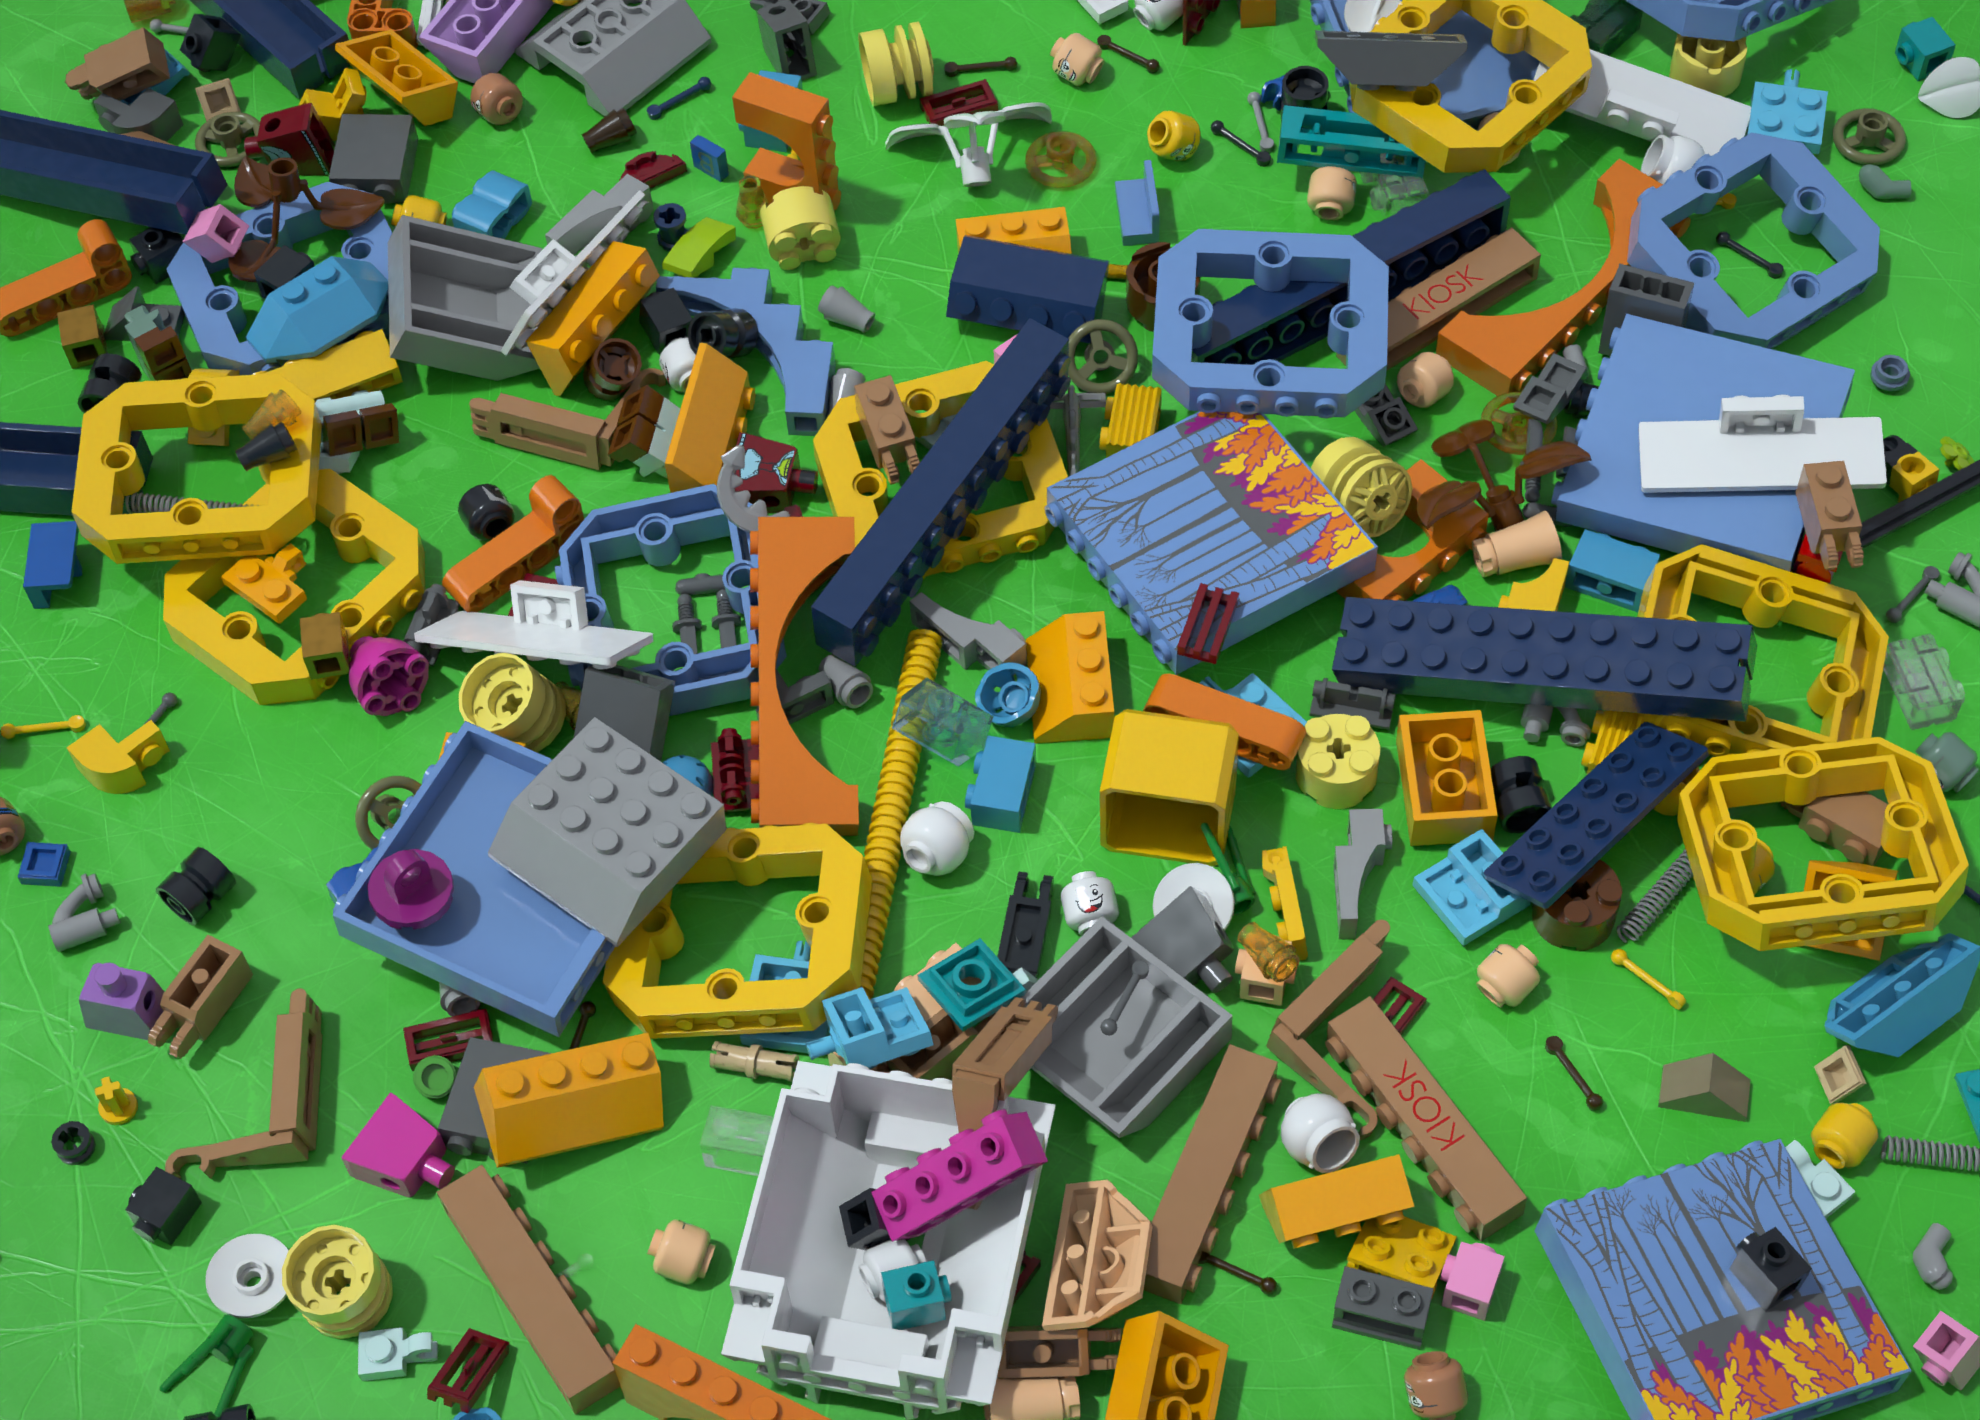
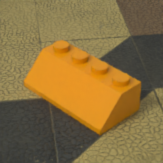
[526,241,660,396]
[665,343,756,493]
[474,1032,664,1168]

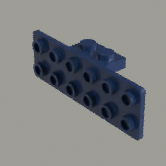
[1484,722,1709,909]

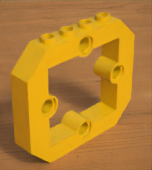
[1349,0,1592,173]
[813,361,1068,579]
[71,373,322,564]
[163,469,425,705]
[1637,544,1889,756]
[1677,737,1969,951]
[603,823,872,1039]

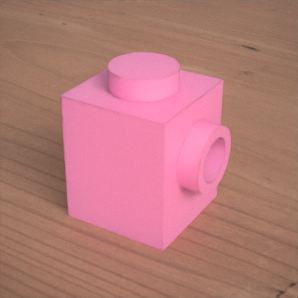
[183,204,249,263]
[1440,1241,1505,1321]
[1913,1311,1980,1391]

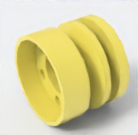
[858,21,934,106]
[1311,437,1413,538]
[459,653,566,752]
[282,1225,393,1339]

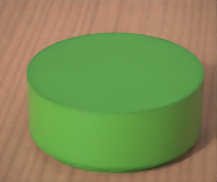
[413,1055,457,1099]

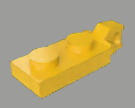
[1262,846,1308,961]

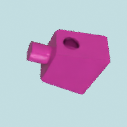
[341,1092,455,1197]

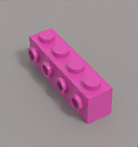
[871,1109,1048,1242]

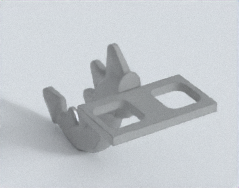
[1050,385,1106,476]
[716,445,790,533]

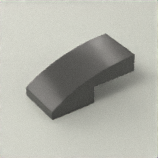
[1513,353,1588,424]

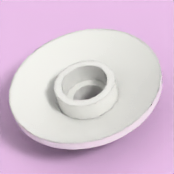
[1153,863,1235,930]
[205,1234,288,1318]

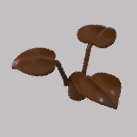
[228,156,384,282]
[1417,419,1592,531]

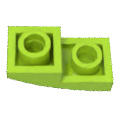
[662,217,736,278]

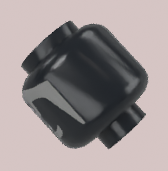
[458,484,515,541]

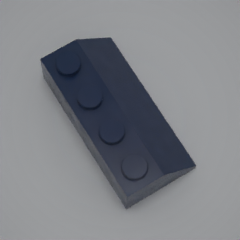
[946,235,1110,344]

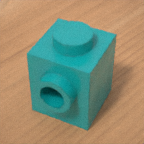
[1895,17,1956,81]
[881,1260,952,1330]

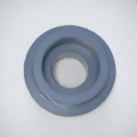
[1870,355,1910,391]

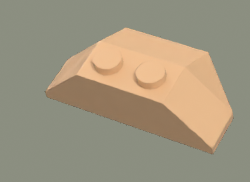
[1042,1180,1153,1331]

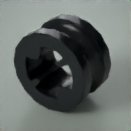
[51,1121,96,1165]

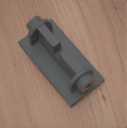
[403,584,460,666]
[1309,678,1396,730]

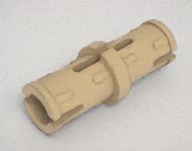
[709,1041,799,1082]

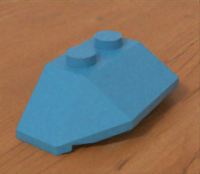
[246,256,389,364]
[1824,933,1980,1057]

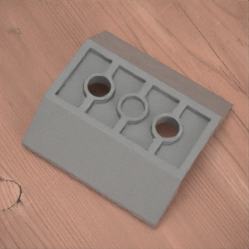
[515,0,712,116]

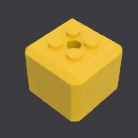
[1100,709,1239,866]

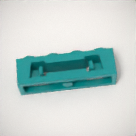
[1277,105,1426,179]

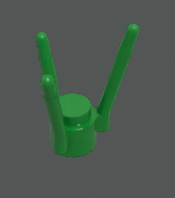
[1180,822,1256,916]
[160,1314,255,1417]

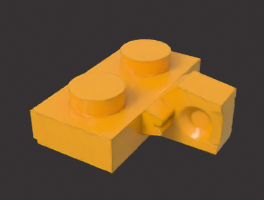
[221,543,307,624]

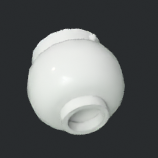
[1641,135,1705,184]
[900,801,974,876]
[1281,1093,1360,1173]

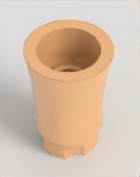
[1472,510,1562,577]
[983,1376,1081,1420]

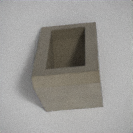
[1658,1053,1751,1122]

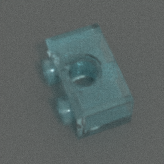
[892,678,993,767]

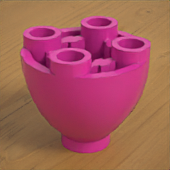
[349,636,429,716]

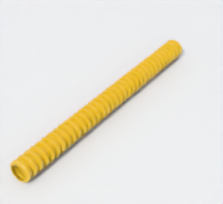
[861,629,943,1000]

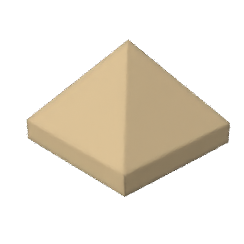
[195,78,241,121]
[1814,1045,1867,1105]

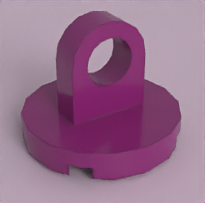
[368,849,454,930]

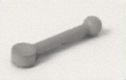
[150,19,189,34]
[1247,91,1274,153]

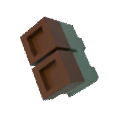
[124,305,192,381]

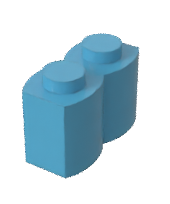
[452,171,532,239]

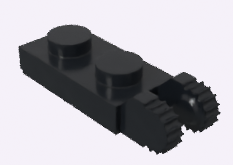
[997,871,1054,979]

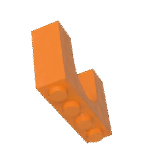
[732,72,841,211]
[1336,459,1489,601]

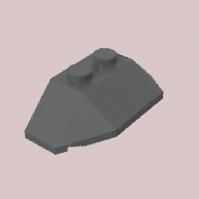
[1314,30,1468,91]

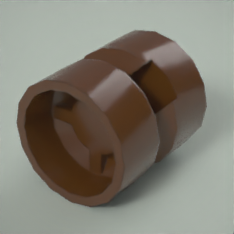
[583,338,642,400]

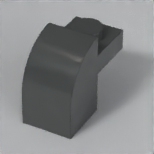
[94,88,183,142]

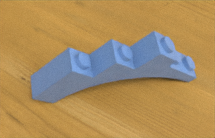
[656,268,836,436]

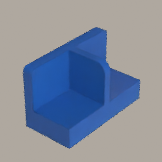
[23,521,83,609]

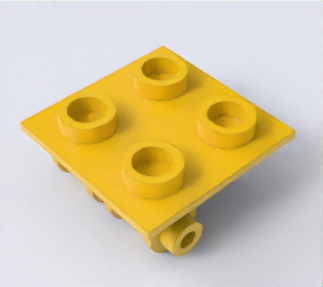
[1347,1216,1457,1300]

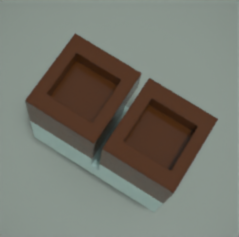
[608,385,680,479]
[315,390,399,457]

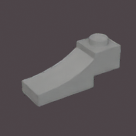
[545,174,654,255]
[910,592,1027,676]
[1333,809,1392,939]

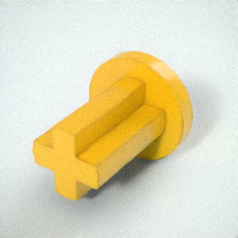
[95,1077,138,1125]

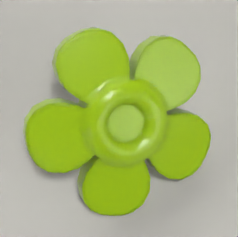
[1940,436,1975,470]

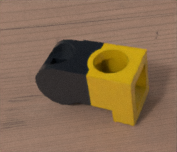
[1883,435,1940,502]

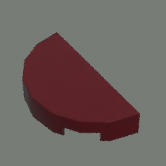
[619,151,687,189]

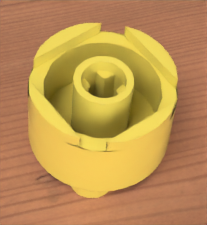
[1669,33,1747,97]
[760,186,841,270]
[1296,714,1380,809]

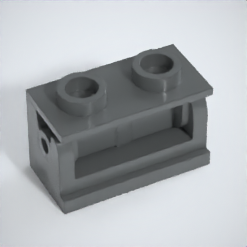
[1332,1266,1433,1350]

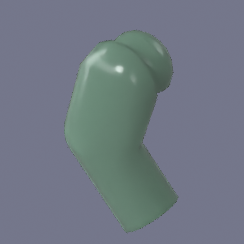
[1859,164,1912,199]

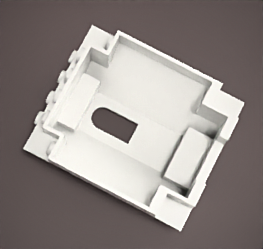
[721,1061,1055,1420]

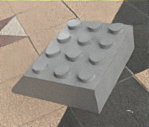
[388,215,542,381]
[488,717,726,947]
[1021,916,1233,1138]

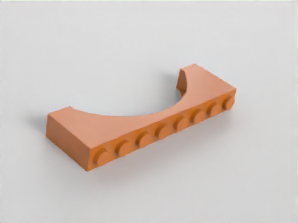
[1436,158,1691,402]
[750,517,859,836]
[612,1324,831,1420]

